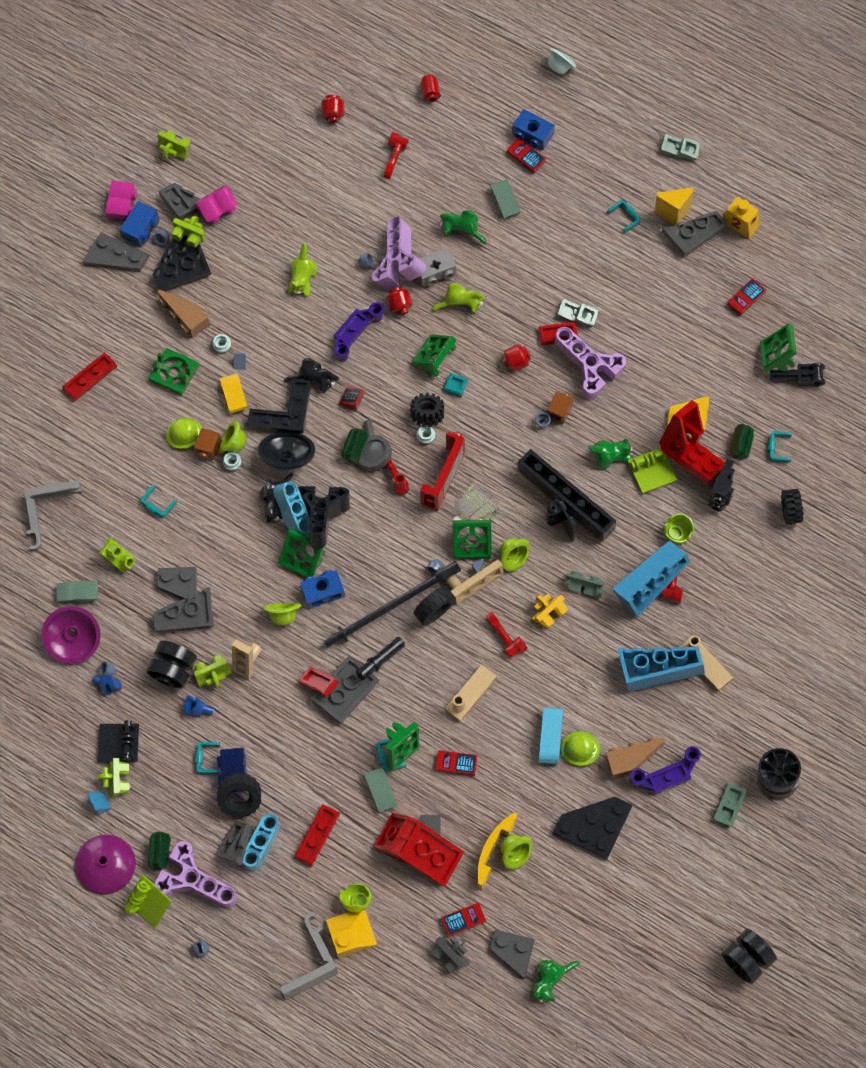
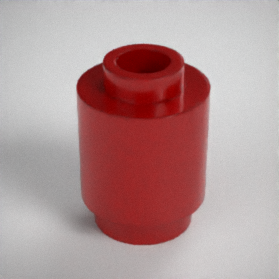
[420,74,441,103]

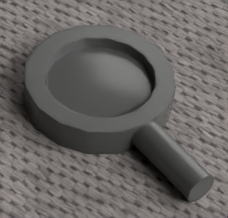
[358,420,392,471]

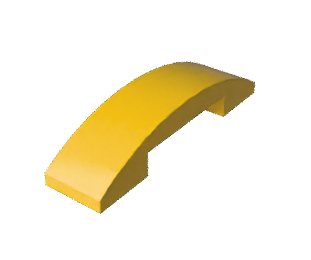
[478,813,518,890]

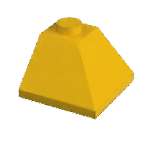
[326,910,377,958]

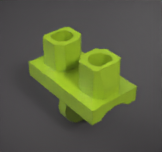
[157,130,190,161]
[171,216,206,248]
[99,538,135,573]
[194,654,232,688]
[97,758,130,798]

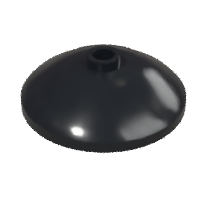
[258,432,315,470]

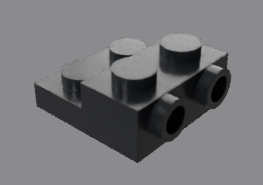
[708,459,735,512]

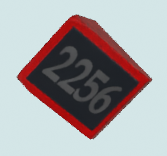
[339,387,364,410]

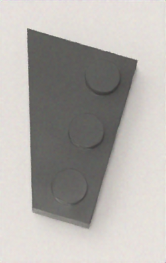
[662,211,728,257]
[83,232,149,272]

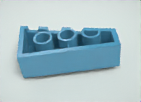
[612,540,690,617]
[618,647,705,692]

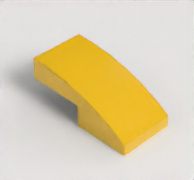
[220,373,248,414]

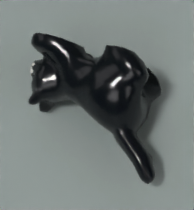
[284,358,340,392]
[260,473,294,523]

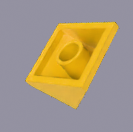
[654,188,694,225]

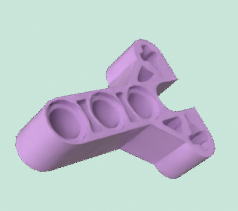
[372,216,426,290]
[555,327,626,400]
[154,841,237,908]

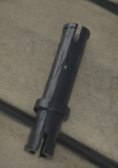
[356,637,405,681]

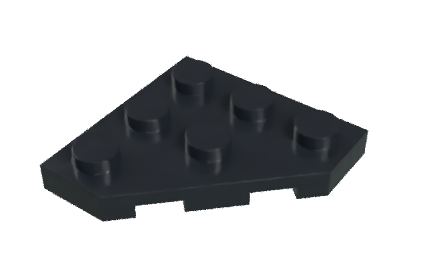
[153,235,211,291]
[553,796,633,860]

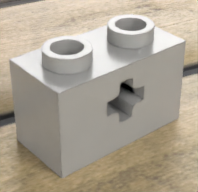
[418,247,456,287]

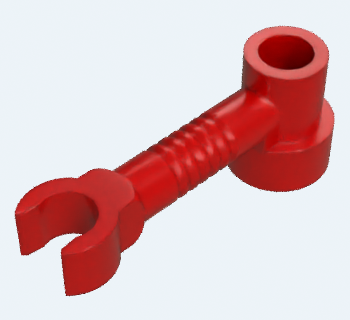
[384,132,409,179]
[386,458,409,495]
[662,575,683,603]
[486,612,528,658]

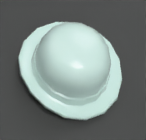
[548,48,576,74]

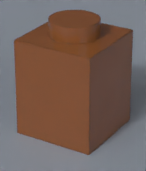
[547,391,573,425]
[194,428,221,460]

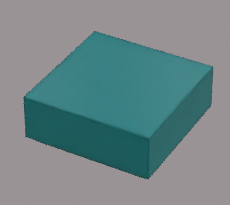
[444,373,468,397]

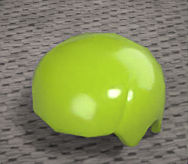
[663,513,694,545]
[339,883,372,913]

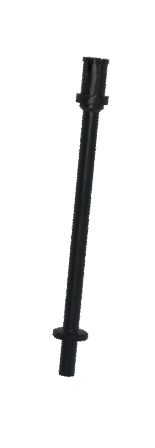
[323,561,461,648]

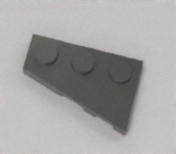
[154,587,214,632]

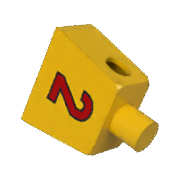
[723,197,760,239]

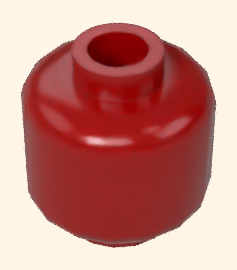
[321,95,345,123]
[386,287,413,316]
[502,344,531,372]

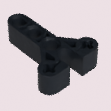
[298,486,350,549]

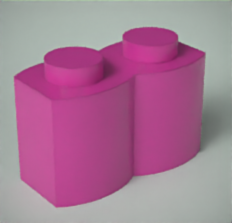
[106,180,137,221]
[194,185,238,224]

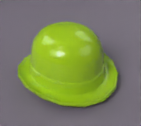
[166,418,202,449]
[218,420,247,454]
[500,538,530,572]
[263,603,302,626]
[560,731,601,766]
[501,835,532,870]

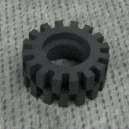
[410,393,444,427]
[781,488,804,525]

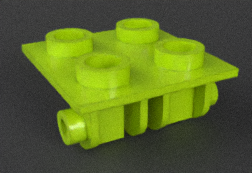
[628,448,678,494]
[124,874,172,928]

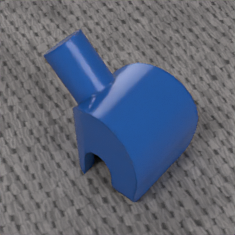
[92,675,122,695]
[183,695,214,717]

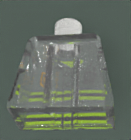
[452,482,499,528]

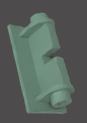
[564,571,605,597]

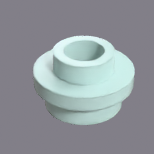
[212,334,231,353]
[417,425,435,444]
[222,452,241,471]

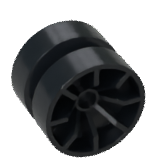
[146,640,197,689]
[757,748,801,799]
[721,928,777,985]

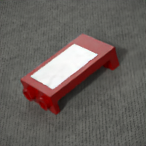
[420,432,465,511]

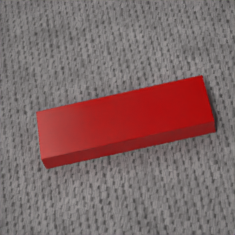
[62,352,117,401]
[294,804,340,867]

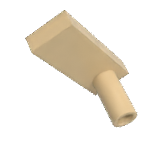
[446,559,504,605]
[680,635,733,692]
[232,639,262,680]
[445,664,497,722]

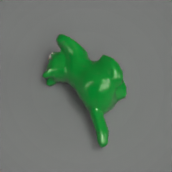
[440,210,487,244]
[588,438,633,469]
[529,960,580,1003]

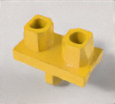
[531,594,568,628]

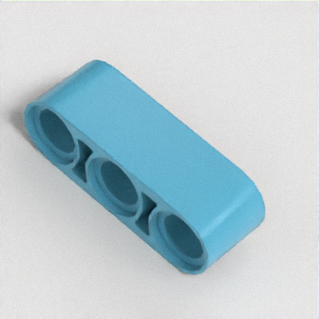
[273,481,310,535]
[539,707,563,764]
[243,814,280,871]

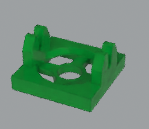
[760,323,797,372]
[411,334,457,377]
[149,348,200,395]
[453,520,492,558]
[278,529,326,577]
[385,722,420,771]

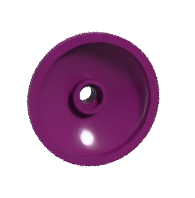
[42,606,101,664]
[75,834,136,894]

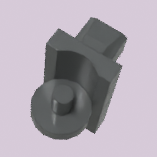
[431,936,469,973]

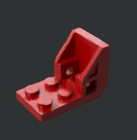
[659,400,725,485]
[373,813,464,887]

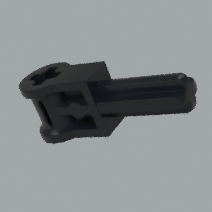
[770,363,826,387]

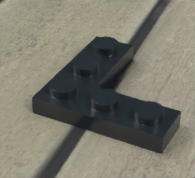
[247,378,312,434]

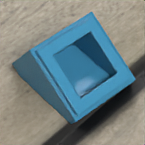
[87,792,111,815]

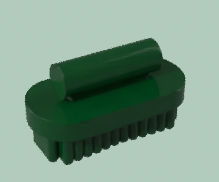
[729,423,754,460]
[341,428,368,463]
[147,831,171,871]

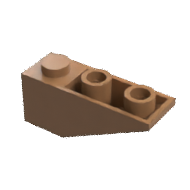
[157,290,210,338]
[605,737,665,780]

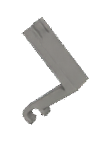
[24,480,82,551]
[280,912,338,1000]

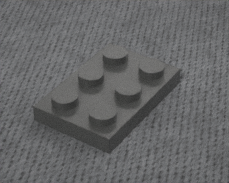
[311,655,379,725]

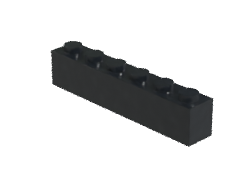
[517,449,616,542]

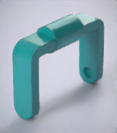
[607,200,640,233]
[768,431,792,463]
[141,485,177,518]
[376,738,407,773]
[195,742,220,774]

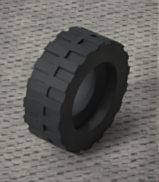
[413,586,456,626]
[217,773,261,818]

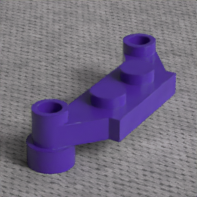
[333,302,384,362]
[630,746,701,794]

